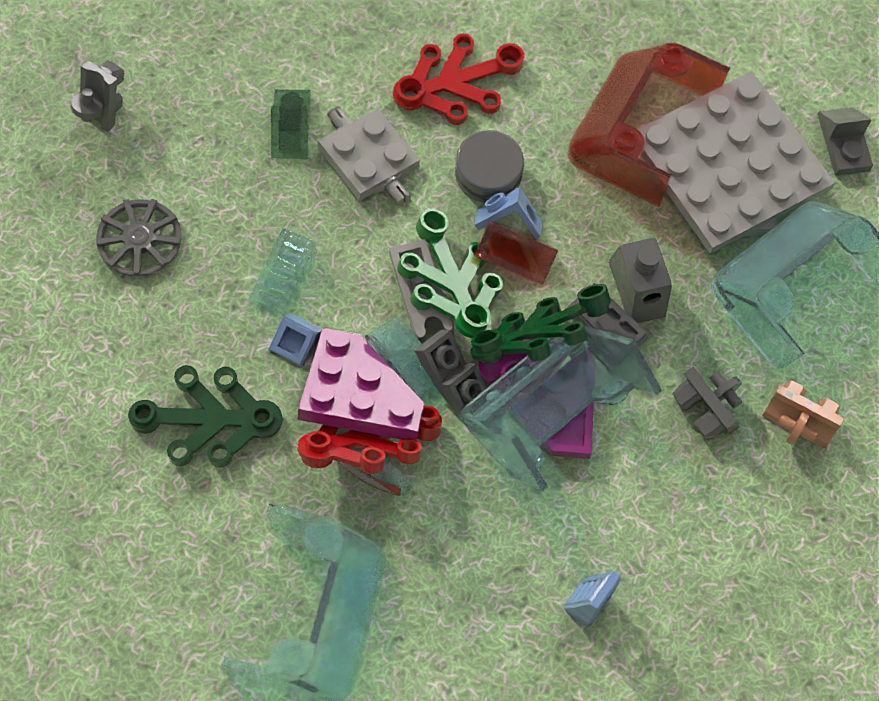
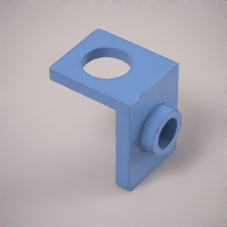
[474,187,543,239]

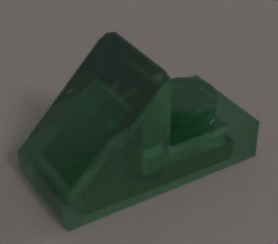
[271,89,311,159]

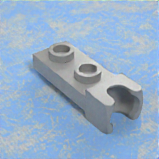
[389,239,454,347]

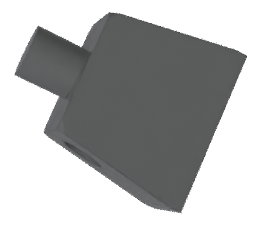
[609,238,672,323]

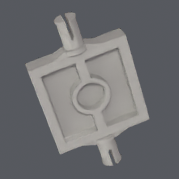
[318,106,420,206]

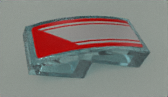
[337,447,410,497]

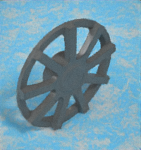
[96,199,182,276]

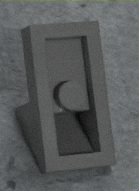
[817,107,873,176]

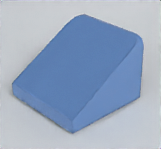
[268,314,322,367]

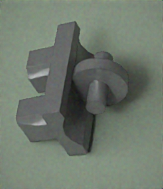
[70,60,125,132]
[672,367,742,440]

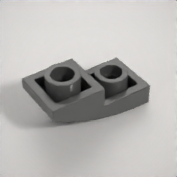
[414,330,491,418]

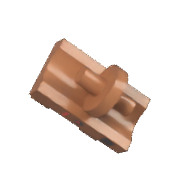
[762,380,844,449]

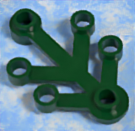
[470,284,611,364]
[128,365,283,468]

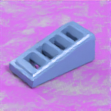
[564,571,621,627]

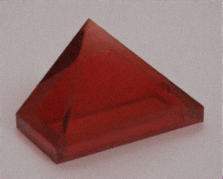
[474,220,558,285]

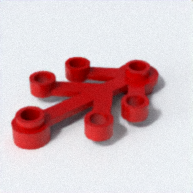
[393,33,525,125]
[297,406,442,474]

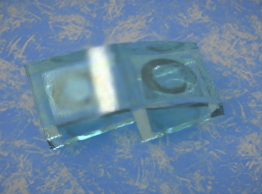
[365,316,435,396]

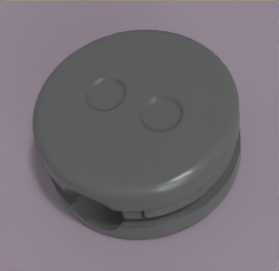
[455,130,524,203]

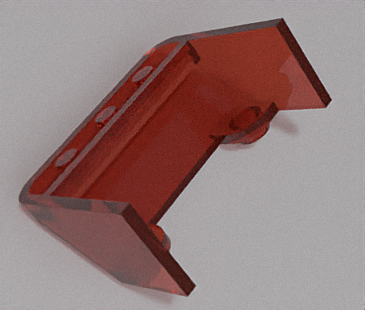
[568,43,730,207]

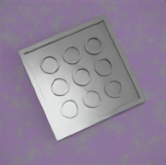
[629,71,835,254]

